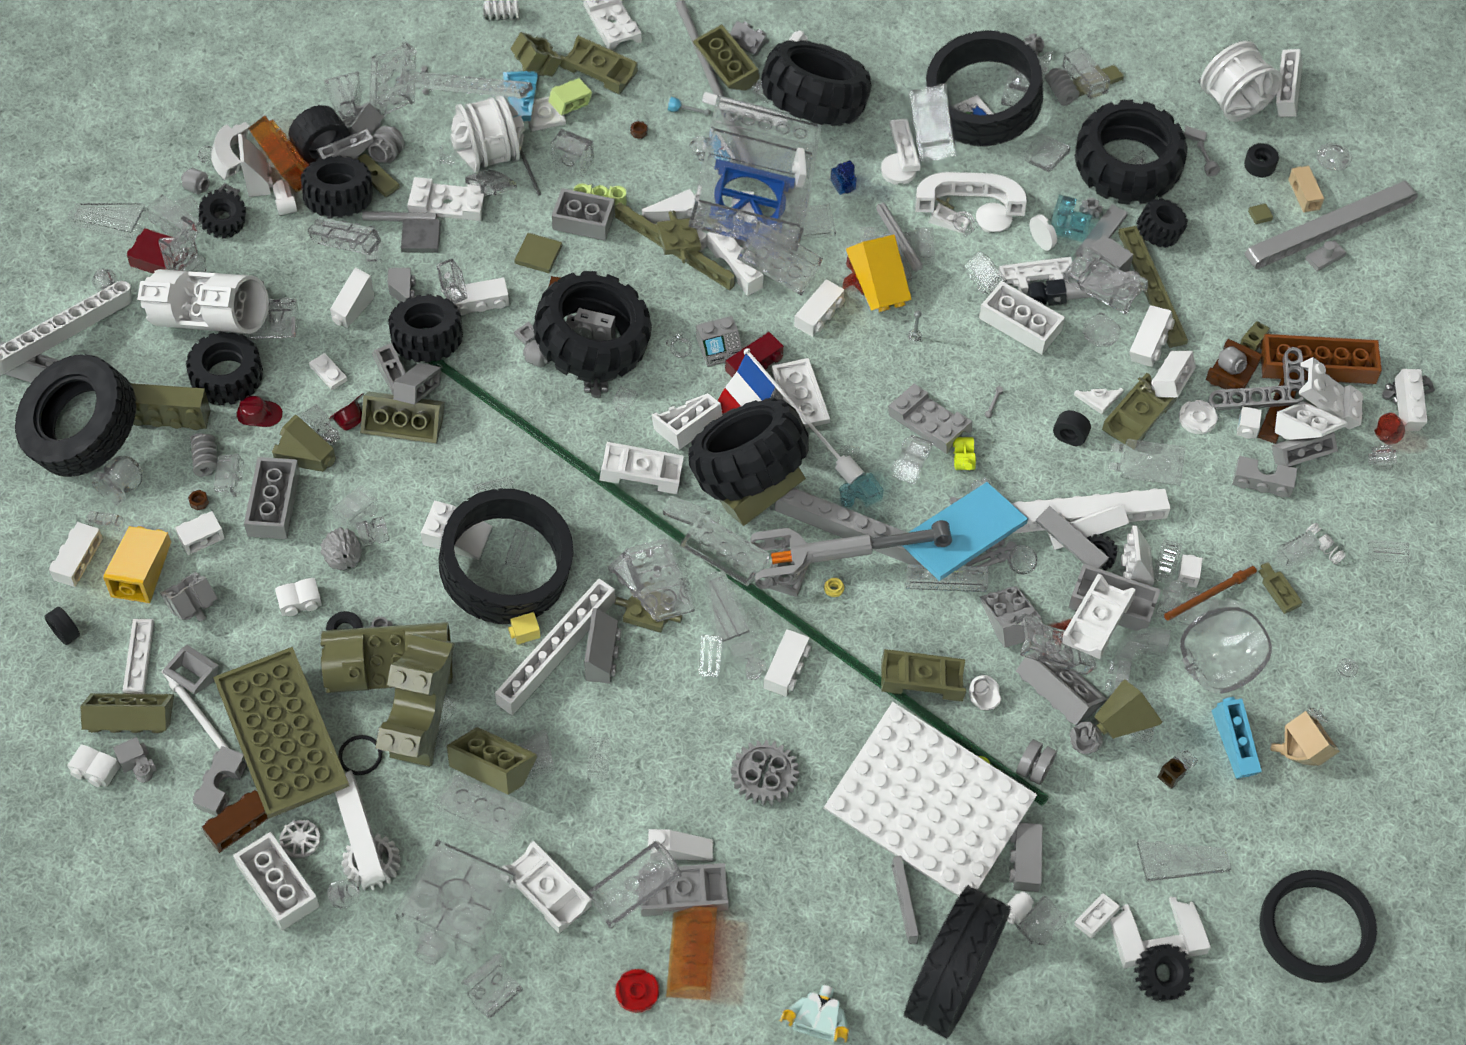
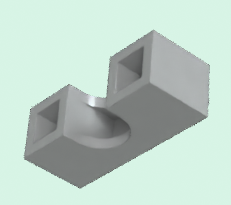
[1232,456,1297,497]
[193,746,247,816]

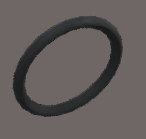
[338,735,383,775]

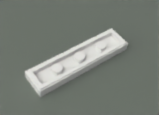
[889,119,920,172]
[1048,504,1129,550]
[123,619,155,694]

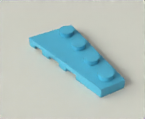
[503,71,538,122]

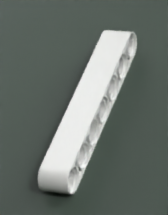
[335,770,387,887]

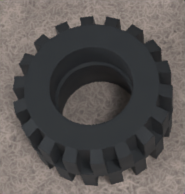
[1137,198,1188,248]

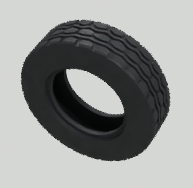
[15,354,136,477]

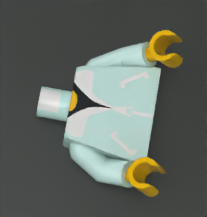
[780,985,849,1043]

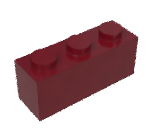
[725,332,784,377]

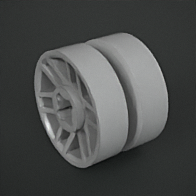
[1016,739,1057,785]

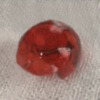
[1374,413,1405,445]

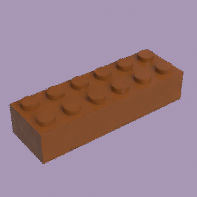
[1260,334,1382,384]

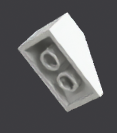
[238,134,273,197]
[1275,401,1348,440]
[421,501,492,560]

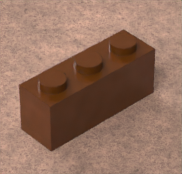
[202,789,268,853]

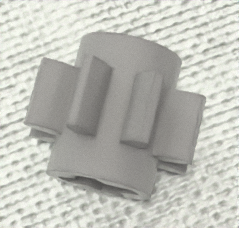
[1024,33,1044,55]
[1079,197,1103,221]

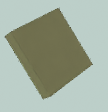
[514,233,562,273]

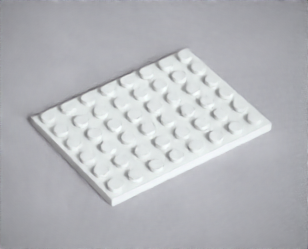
[823,702,1037,897]

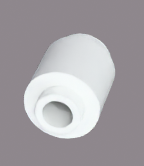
[1007,892,1034,924]

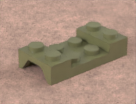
[560,35,638,94]
[1102,372,1177,450]
[881,649,966,702]

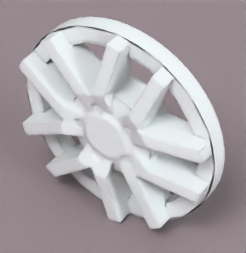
[279,820,320,858]

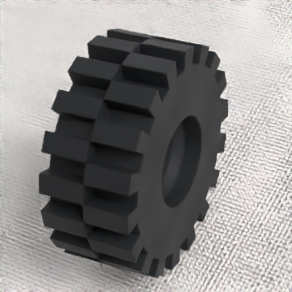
[198,189,246,238]
[1134,944,1194,1001]

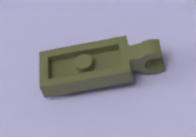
[1258,562,1303,614]

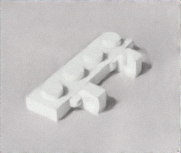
[998,257,1075,295]

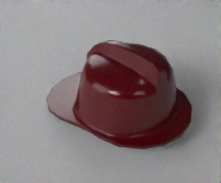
[328,393,365,431]
[236,396,283,427]

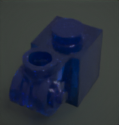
[830,160,857,195]

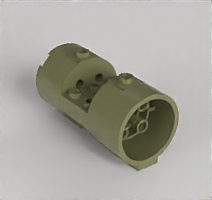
[321,622,453,693]

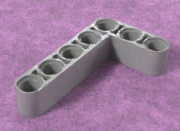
[1208,347,1305,410]

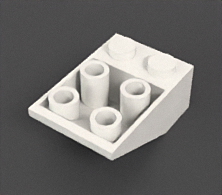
[1121,526,1154,587]

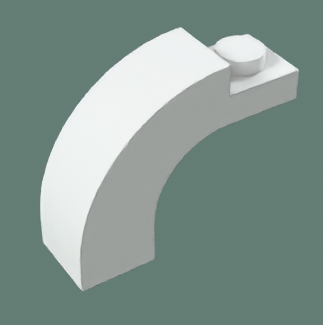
[211,122,250,180]

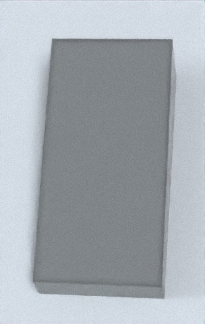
[1184,126,1207,142]

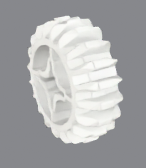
[342,833,401,891]

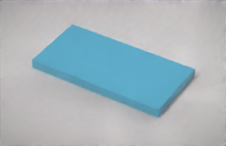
[903,482,1028,581]

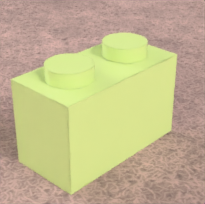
[548,78,592,115]

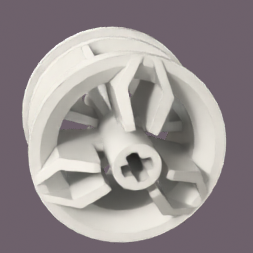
[1200,41,1282,122]
[450,93,525,172]

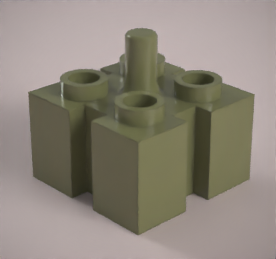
[510,32,563,76]

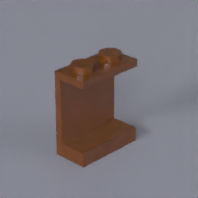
[1206,339,1262,396]

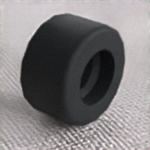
[1244,143,1279,178]
[1053,410,1091,447]

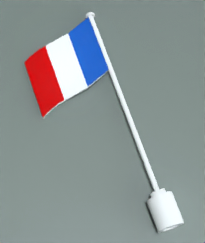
[718,348,865,486]

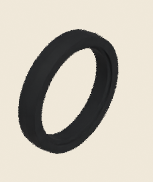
[1259,870,1377,983]

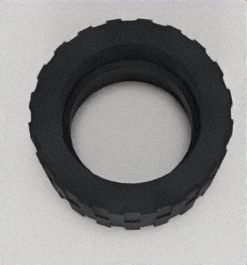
[288,105,350,164]

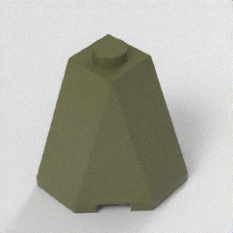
[272,414,336,472]
[1094,679,1163,739]

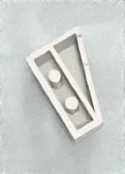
[651,393,722,450]

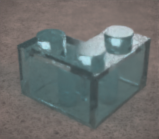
[1051,194,1092,242]

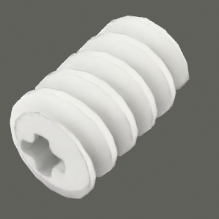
[483,0,519,20]

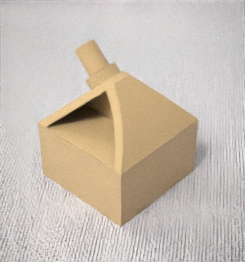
[1271,711,1340,766]

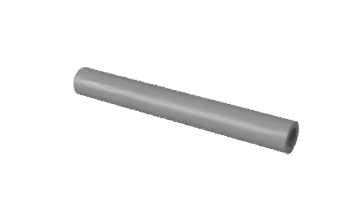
[362,211,437,222]

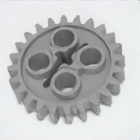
[731,740,799,806]

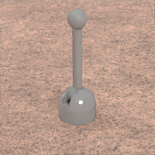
[1197,141,1220,176]

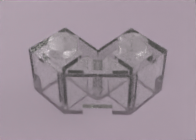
[891,435,934,484]

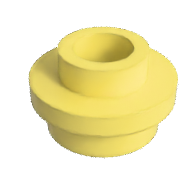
[824,578,844,597]

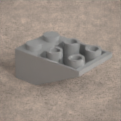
[980,586,1042,648]

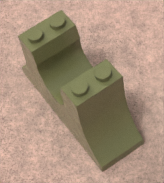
[375,634,455,767]

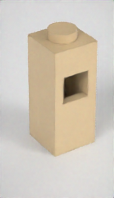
[1289,166,1324,212]

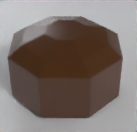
[630,121,648,139]
[188,490,209,511]

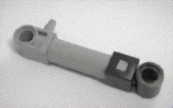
[1028,271,1142,306]

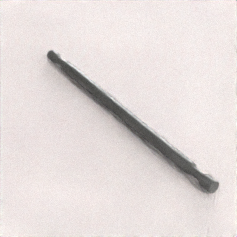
[520,148,541,195]

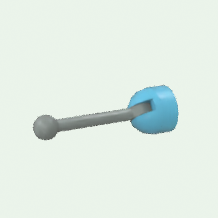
[668,97,711,116]

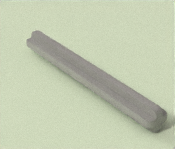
[876,202,923,272]

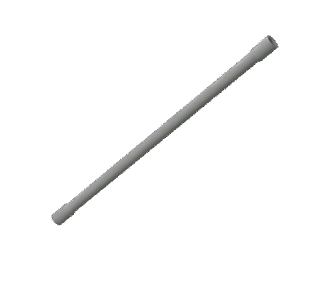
[675,0,755,169]

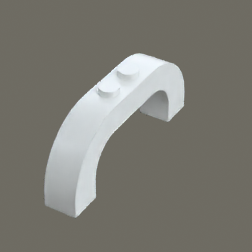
[915,172,1027,216]

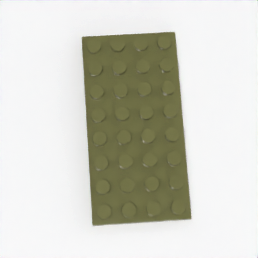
[213,647,349,819]

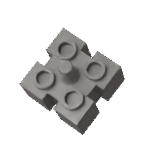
[160,572,218,622]

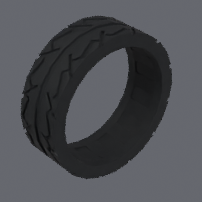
[926,30,1043,146]
[438,488,574,624]
[904,885,1011,1039]

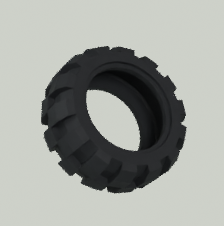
[761,40,872,126]
[1074,99,1188,205]
[533,271,652,382]
[688,398,809,501]

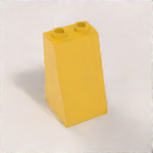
[846,234,912,312]
[103,526,171,603]

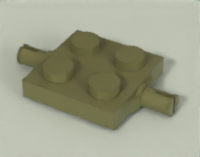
[657,210,701,264]
[615,586,683,633]

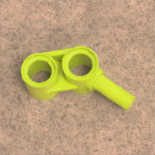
[953,437,976,470]

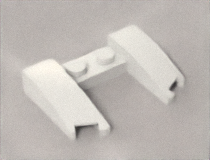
[1110,897,1210,968]

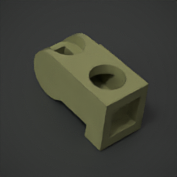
[1240,321,1271,352]

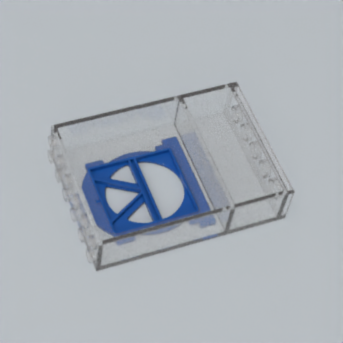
[688,95,822,253]

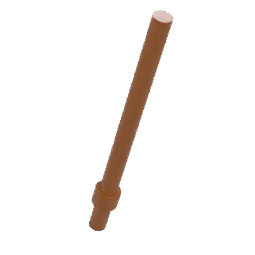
[1164,566,1257,621]

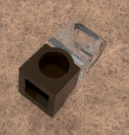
[1157,749,1198,789]

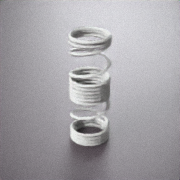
[1305,523,1346,564]

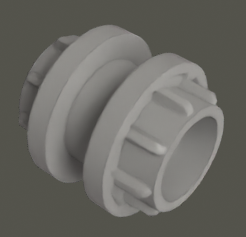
[368,126,404,163]

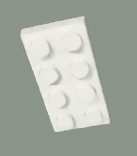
[772,358,830,428]

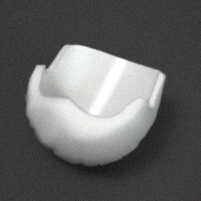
[969,675,1001,711]

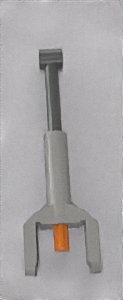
[750,520,952,589]

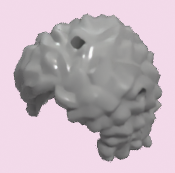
[320,527,362,571]

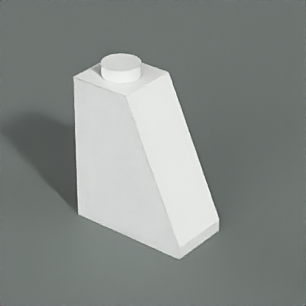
[330,268,375,328]

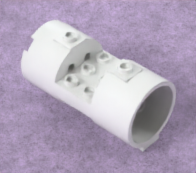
[137,269,269,334]

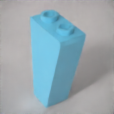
[1211,697,1262,779]

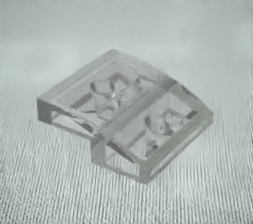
[465,169,517,195]

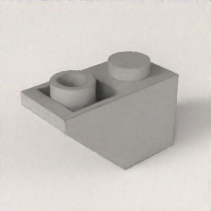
[388,268,416,302]

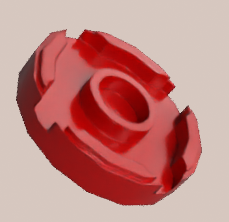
[615,969,659,1013]

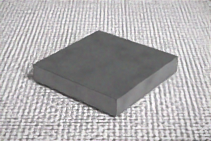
[401,219,440,253]

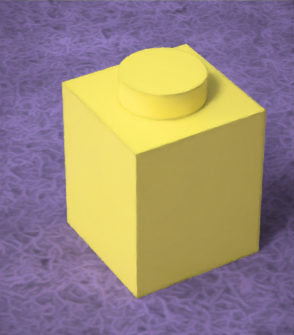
[508,612,540,645]

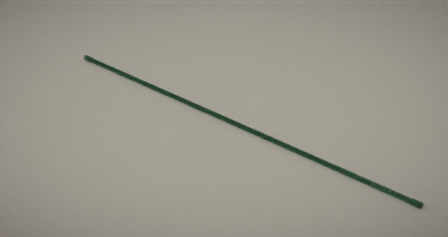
[429,359,1049,807]

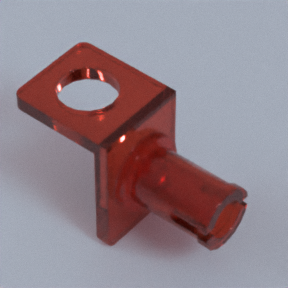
[842,256,864,295]

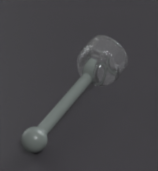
[907,311,922,345]

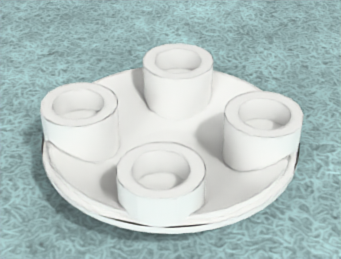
[976,203,1012,233]

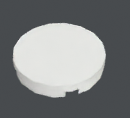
[881,153,916,185]
[1029,215,1057,251]
[1179,400,1218,434]

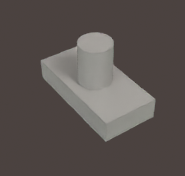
[1305,240,1346,271]

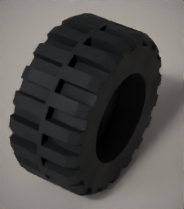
[301,156,373,218]
[388,294,463,363]
[186,331,263,405]

